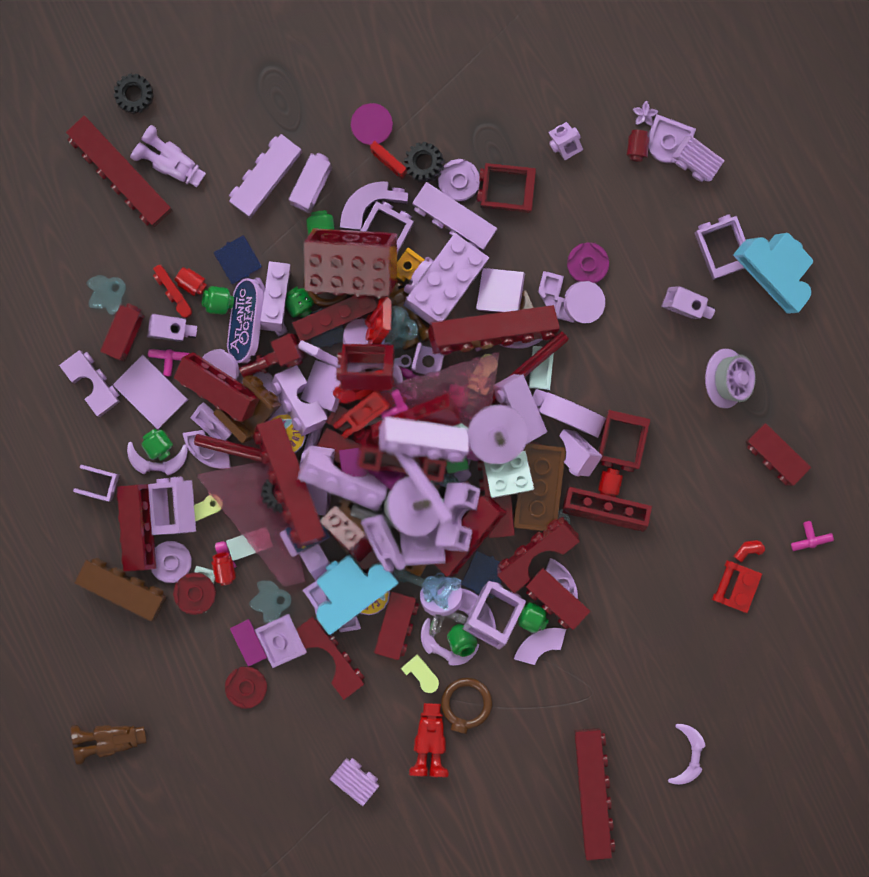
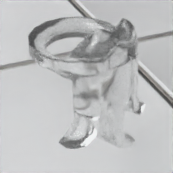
[429,612,468,637]

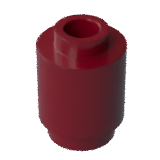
[626,130,650,162]

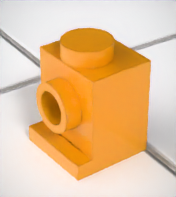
[397,248,425,282]

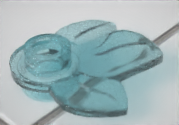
[86,275,126,315]
[385,305,405,343]
[388,306,418,349]
[249,580,291,623]

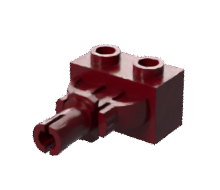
[239,334,307,378]

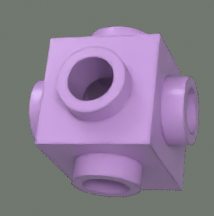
[548,122,583,160]

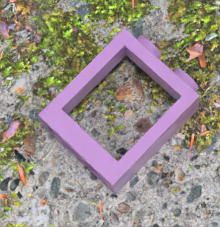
[289,153,332,213]
[361,201,414,254]
[695,214,746,280]
[148,477,196,535]
[463,581,526,650]

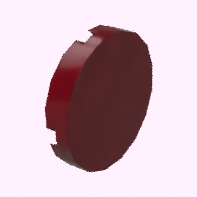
[173,572,216,615]
[225,666,267,709]

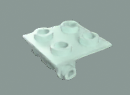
[484,451,534,498]

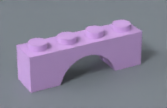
[298,449,387,512]

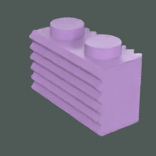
[672,136,724,182]
[330,758,379,806]

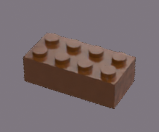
[75,558,167,621]

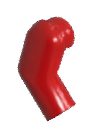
[733,540,765,563]

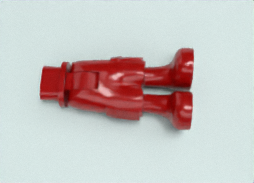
[409,703,449,777]

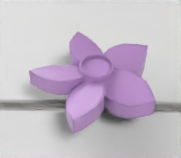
[633,101,658,126]

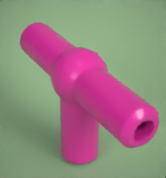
[148,349,190,376]
[381,390,408,420]
[791,521,834,551]

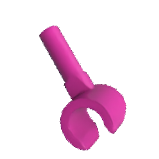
[215,541,237,568]

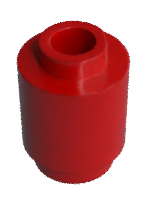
[174,267,207,297]
[598,468,623,497]
[211,552,236,585]

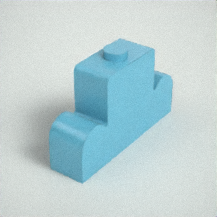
[733,233,813,313]
[317,555,398,635]

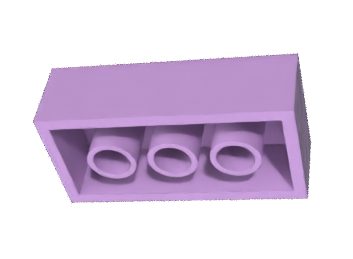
[404,233,489,325]

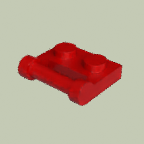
[365,297,391,344]
[711,560,762,613]

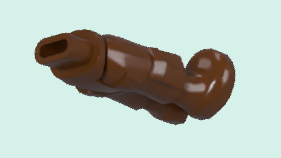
[387,279,430,351]
[71,725,147,765]

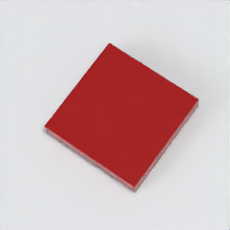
[370,140,407,179]

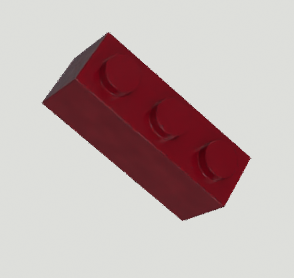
[745,423,811,486]
[525,567,590,630]
[374,591,419,660]

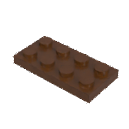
[514,443,566,531]

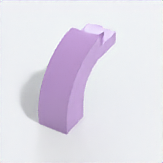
[340,182,409,231]
[533,389,606,438]

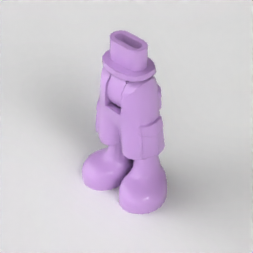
[130,125,206,187]

